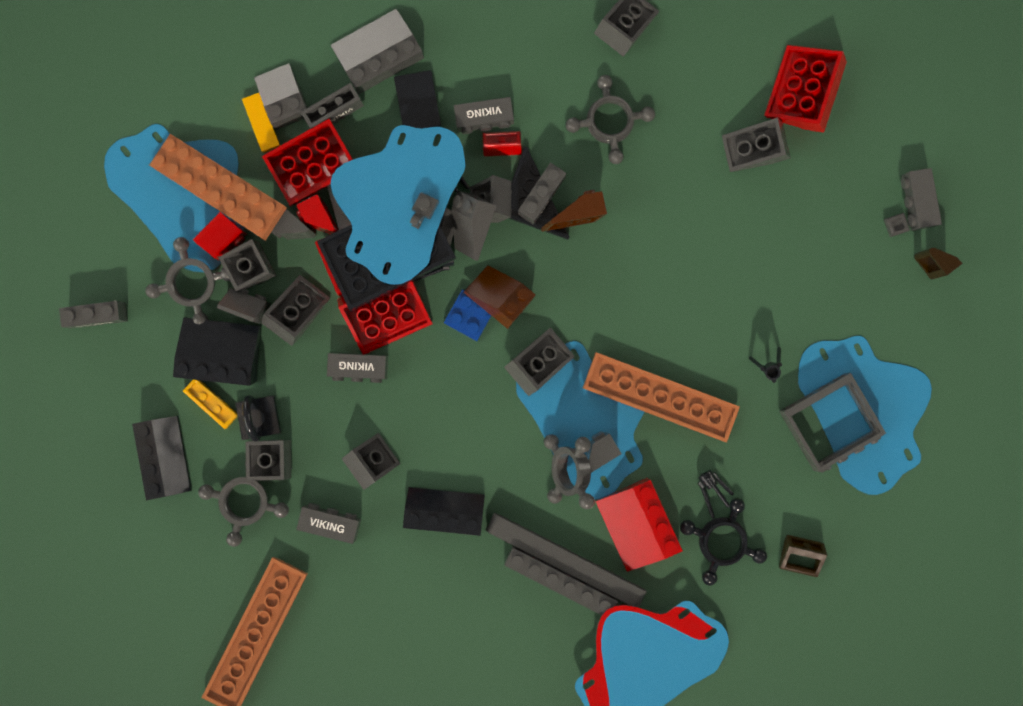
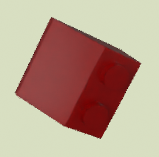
[296,194,339,234]
[193,212,247,261]

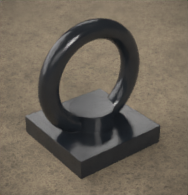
[235,395,281,442]

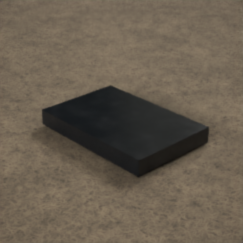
[394,70,441,134]

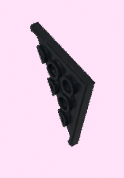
[508,147,570,240]

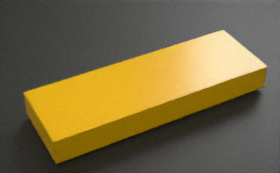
[242,93,280,153]
[183,379,238,429]

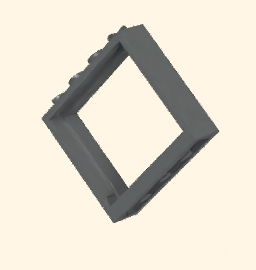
[779,373,886,473]

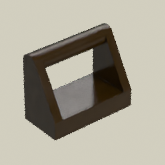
[914,248,963,280]
[779,535,827,577]

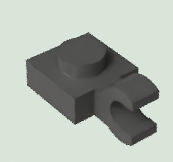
[410,192,439,229]

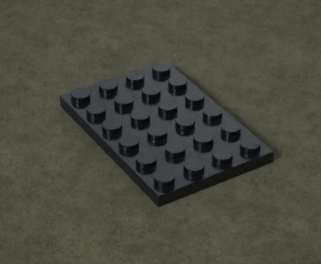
[317,224,456,311]

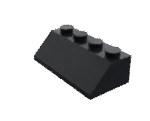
[132,416,192,501]
[403,487,485,536]

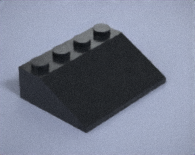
[173,317,261,386]

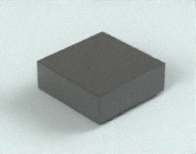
[884,213,910,237]

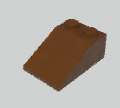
[541,190,607,232]
[464,265,536,329]

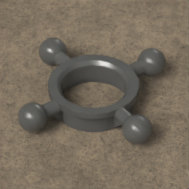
[565,75,655,164]
[145,237,230,324]
[544,434,595,510]
[198,461,289,547]

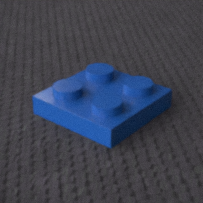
[444,290,491,341]

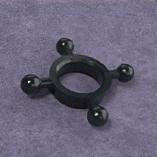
[680,498,767,586]

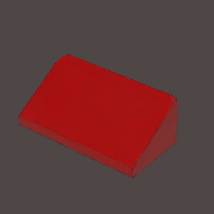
[483,131,521,156]

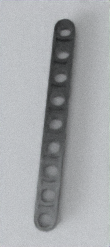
[485,513,647,608]

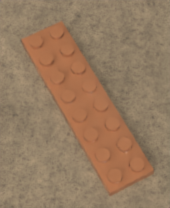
[149,134,287,241]
[582,352,740,443]
[201,557,308,706]

